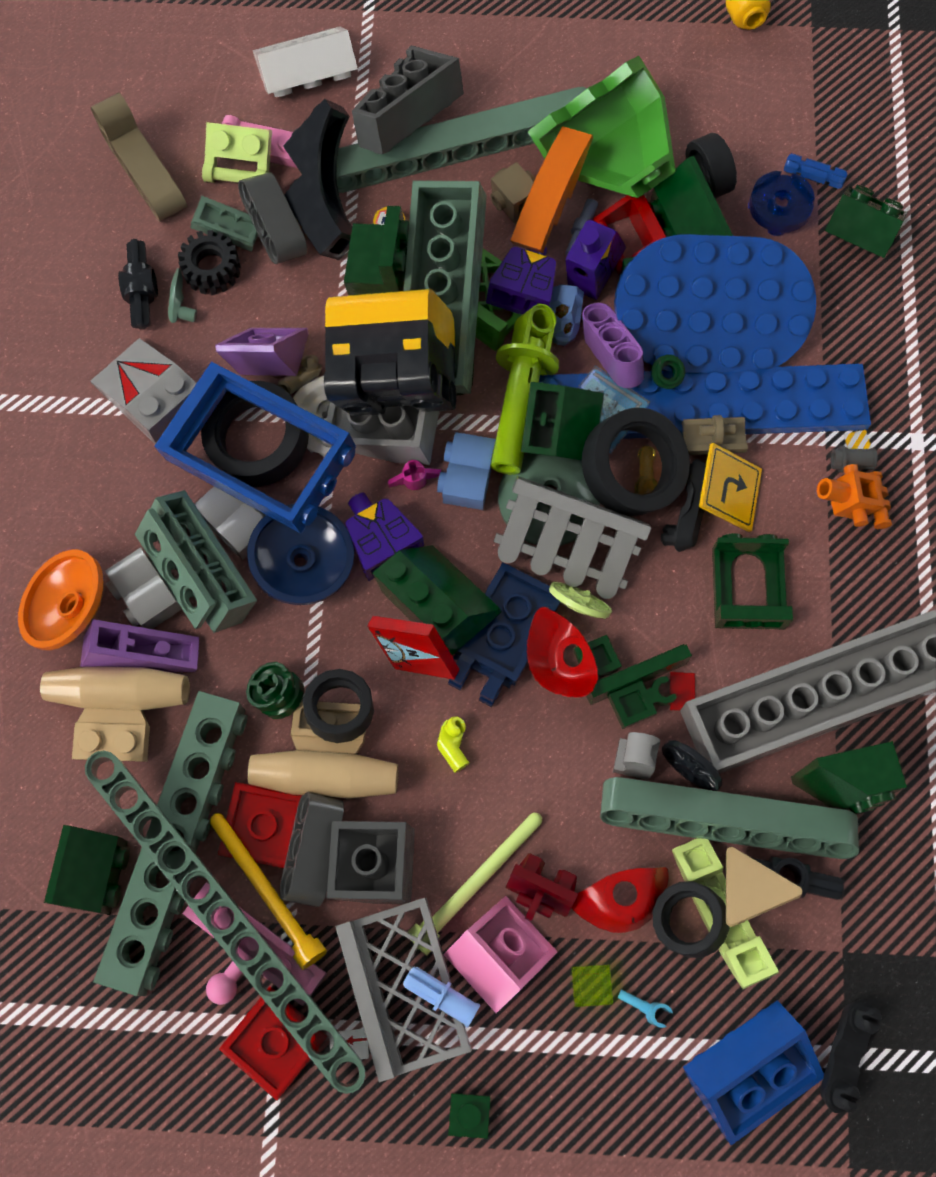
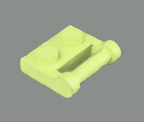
[202,122,272,183]

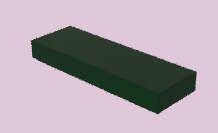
[586,644,692,705]

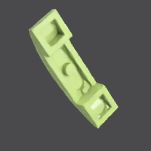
[672,838,779,989]

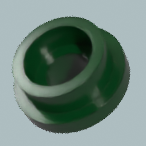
[651,355,685,389]

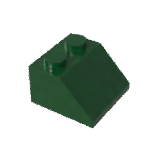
[44,825,130,915]

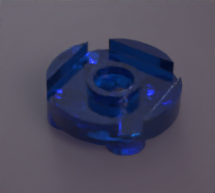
[748,171,815,236]

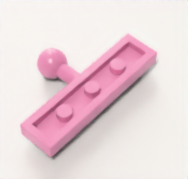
[182,882,327,1006]

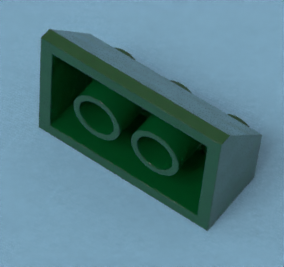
[648,156,733,237]
[373,545,502,655]
[791,741,907,815]

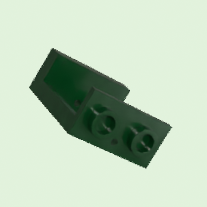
[712,533,793,630]

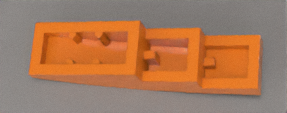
[510,126,593,253]

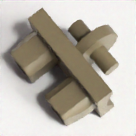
[682,415,748,455]

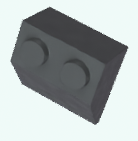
[327,821,415,905]

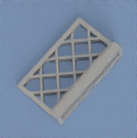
[335,897,472,1083]

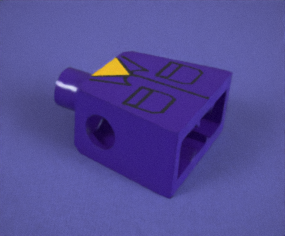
[565,220,626,300]
[486,246,556,315]
[345,492,424,581]

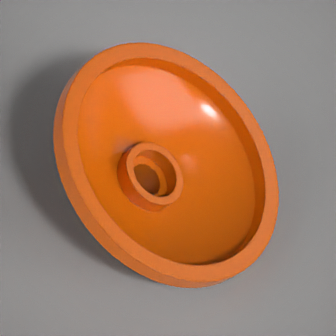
[18,549,104,650]

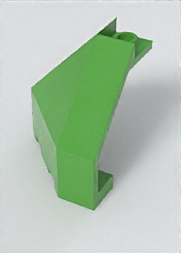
[528,56,676,198]

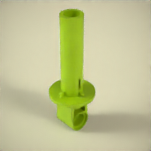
[490,304,560,475]

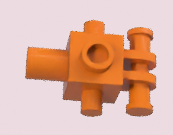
[817,464,892,529]

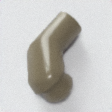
[277,355,322,395]

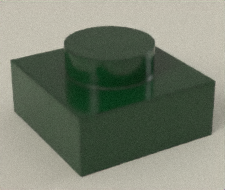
[573,635,622,679]
[448,1093,490,1139]

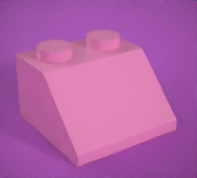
[443,896,557,1013]

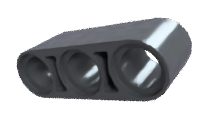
[238,172,307,264]
[280,792,344,907]

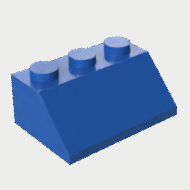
[683,1000,824,1145]

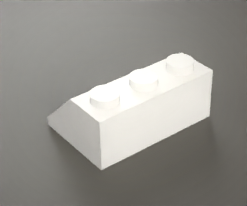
[253,26,358,97]

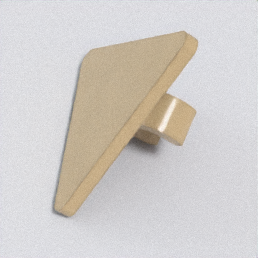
[726,847,802,927]

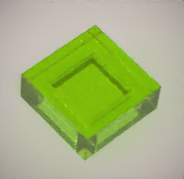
[571,965,613,1007]

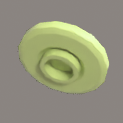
[549,582,612,619]

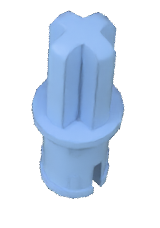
[403,966,480,1028]

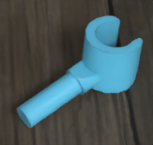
[618,989,673,1028]

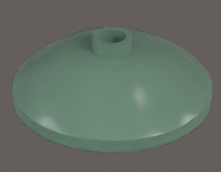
[498,453,600,546]

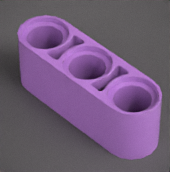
[582,303,644,388]

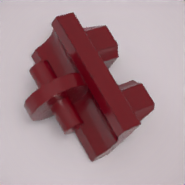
[505,853,578,922]

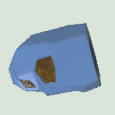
[549,285,584,346]

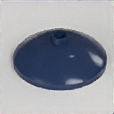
[247,504,354,605]

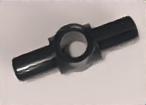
[118,239,158,330]
[751,856,844,900]

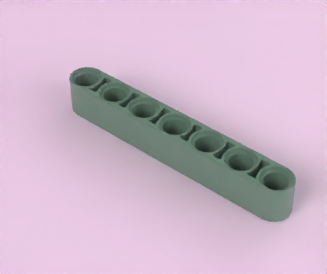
[600,777,859,859]

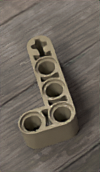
[91,92,188,222]

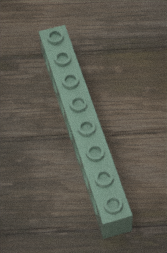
[93,691,248,996]

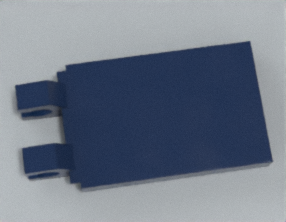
[448,562,561,707]

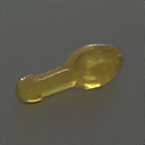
[634,445,658,495]

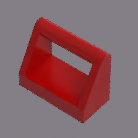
[592,194,666,275]

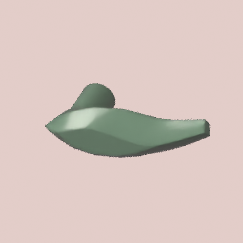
[168,268,197,323]

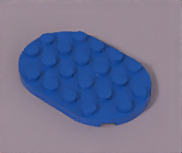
[614,234,816,373]

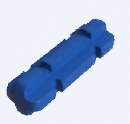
[784,153,847,189]

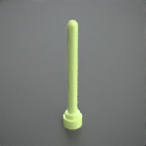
[408,812,542,956]

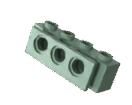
[135,490,257,633]

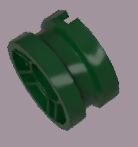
[246,662,305,719]

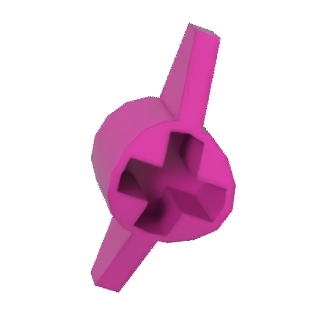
[388,460,441,490]

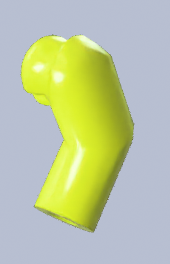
[437,716,470,773]

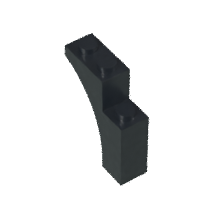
[283,98,352,260]

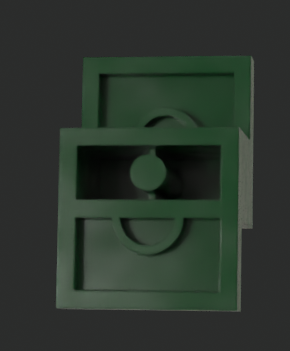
[344,206,409,296]

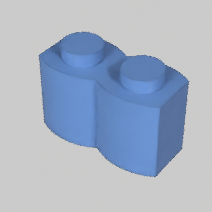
[437,432,496,510]

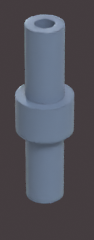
[565,199,598,256]

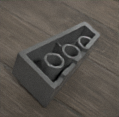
[352,45,464,154]

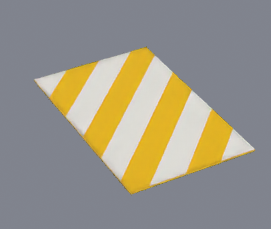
[843,430,872,449]

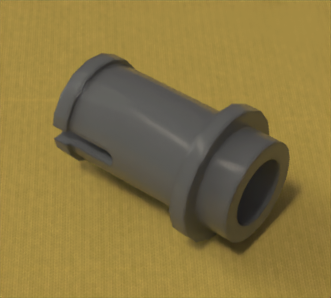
[830,446,877,473]

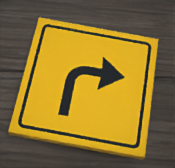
[699,443,762,532]

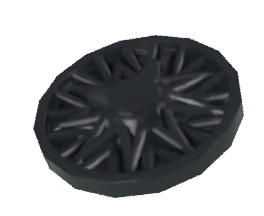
[662,740,722,791]

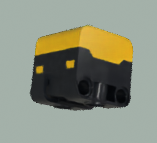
[324,289,457,416]

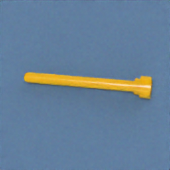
[210,813,327,970]

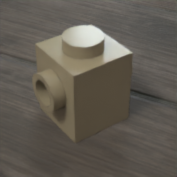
[490,162,535,223]

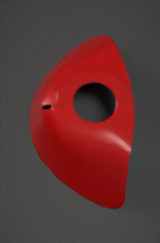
[527,607,598,697]
[571,867,669,933]

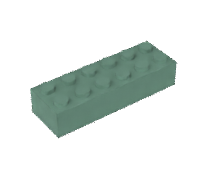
[404,181,487,394]

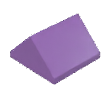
[215,328,308,376]

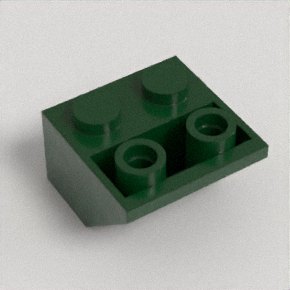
[825,184,908,258]
[521,382,605,460]

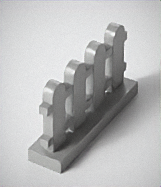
[493,476,651,599]

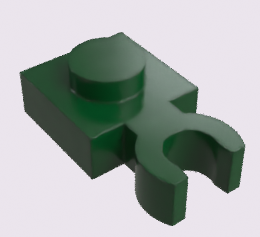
[608,676,677,729]

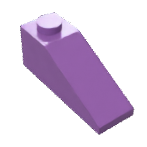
[80,619,199,673]

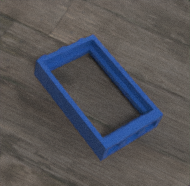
[154,361,356,534]

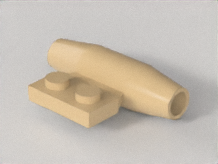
[40,666,190,762]
[248,701,398,798]

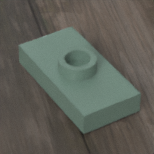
[190,196,258,252]

